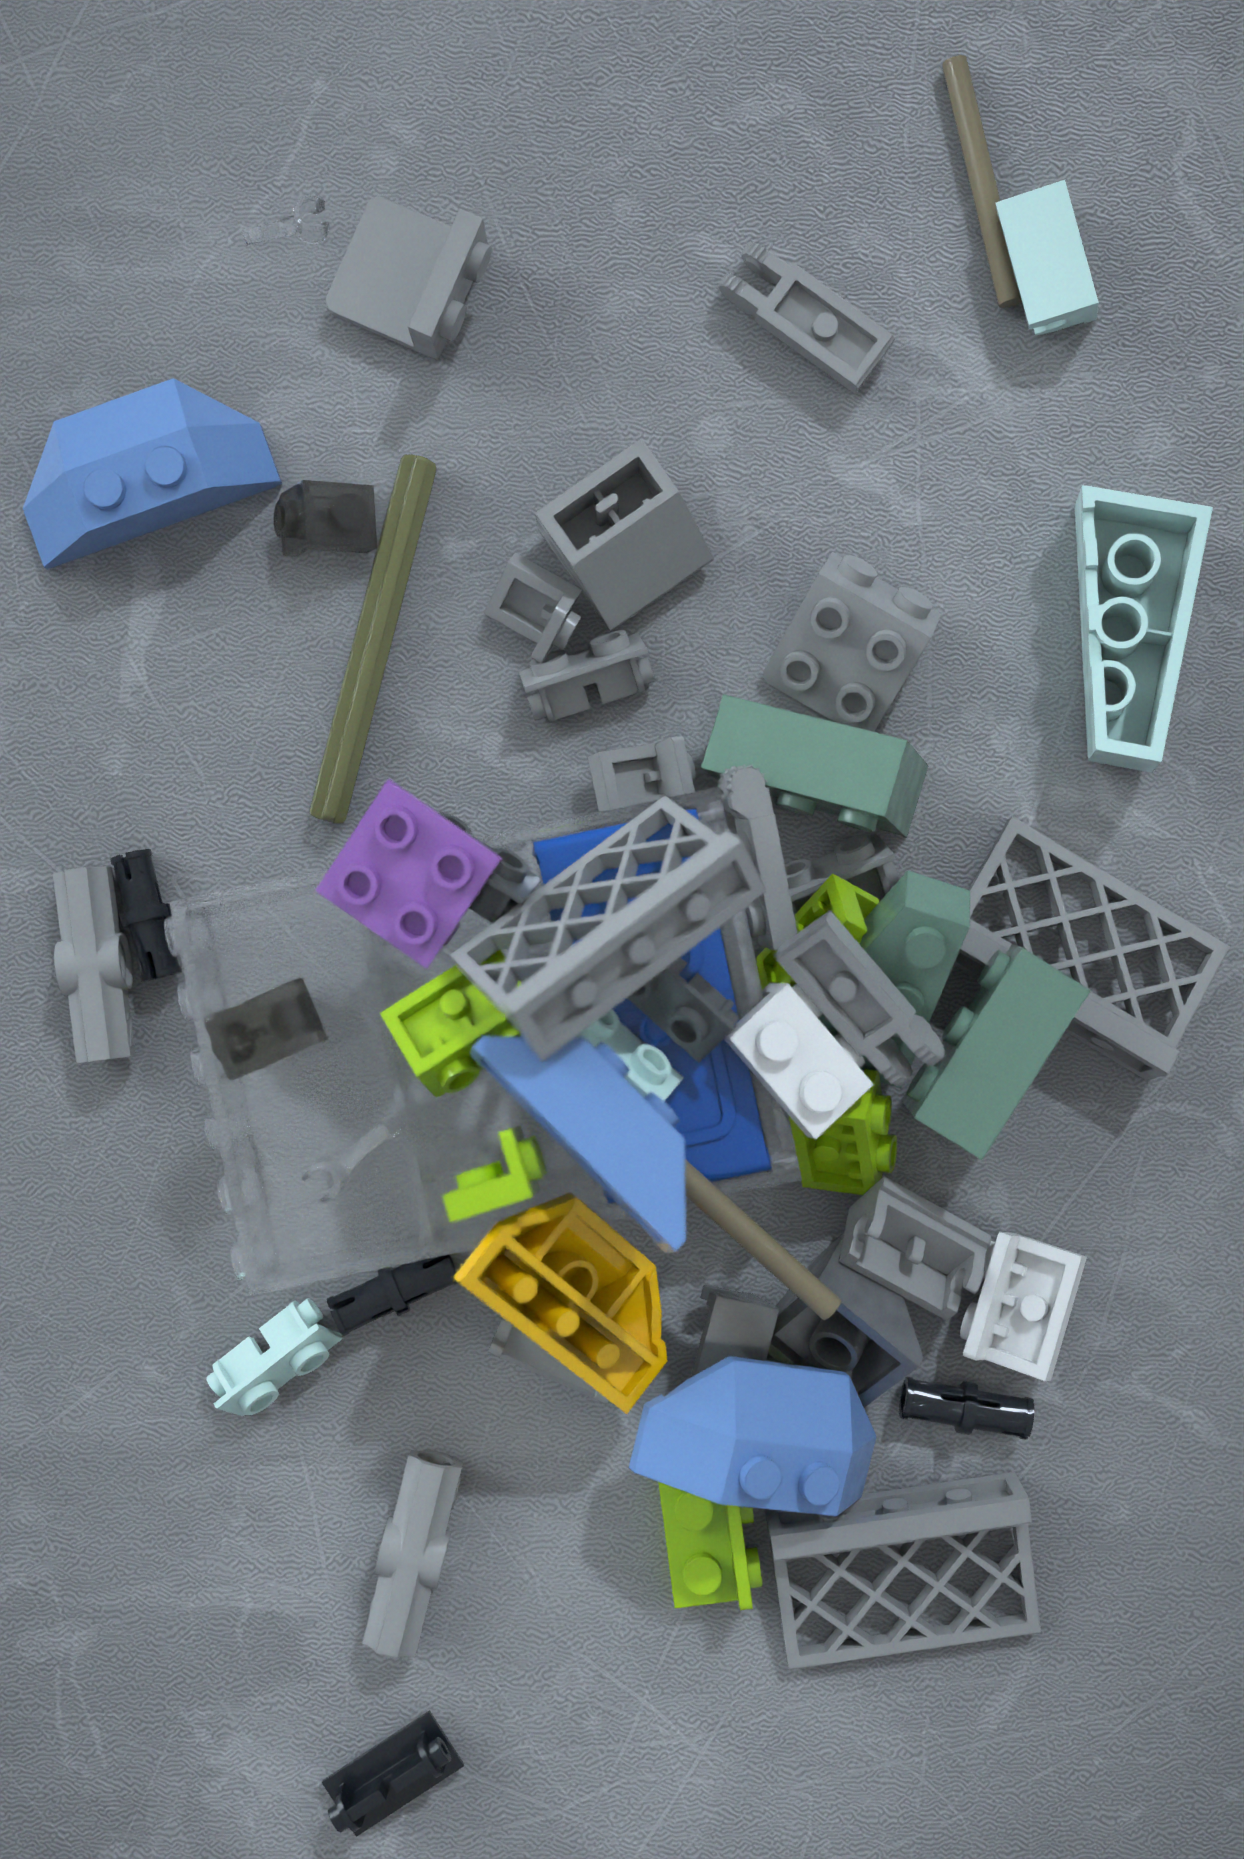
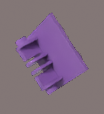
[315,779,502,969]

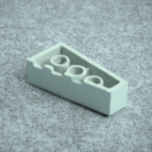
[1075,485,1213,773]

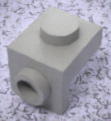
[483,553,582,663]
[588,736,696,819]

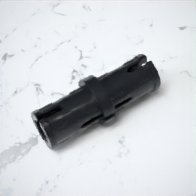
[110,849,182,982]
[327,1245,459,1336]
[899,1376,1035,1440]

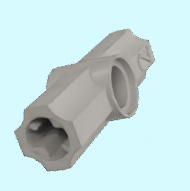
[53,866,136,1064]
[362,1450,463,1659]

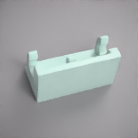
[996,180,1099,335]

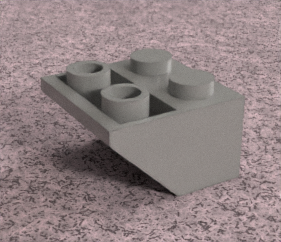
[535,438,714,632]

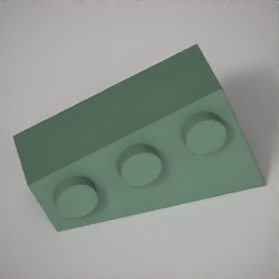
[701,694,928,837]
[818,870,970,1089]
[901,944,1091,1160]

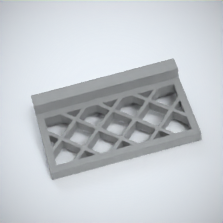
[450,796,766,1062]
[954,816,1230,1080]
[765,1472,1041,1670]

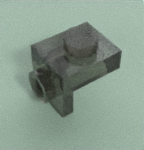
[273,480,377,557]
[204,977,329,1080]

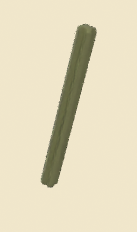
[309,454,437,823]

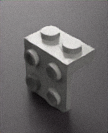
[326,196,492,360]
[763,552,941,732]

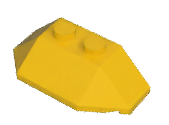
[453,1192,668,1414]

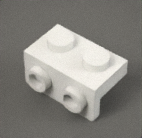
[724,983,874,1139]
[960,1232,1087,1381]

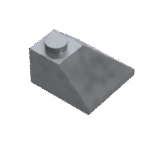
[768,1234,923,1408]

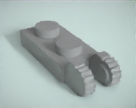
[717,241,895,395]
[717,765,797,950]
[775,910,946,1087]

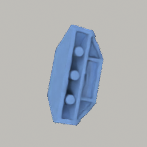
[23,378,283,570]
[470,1037,686,1253]
[629,1356,877,1516]

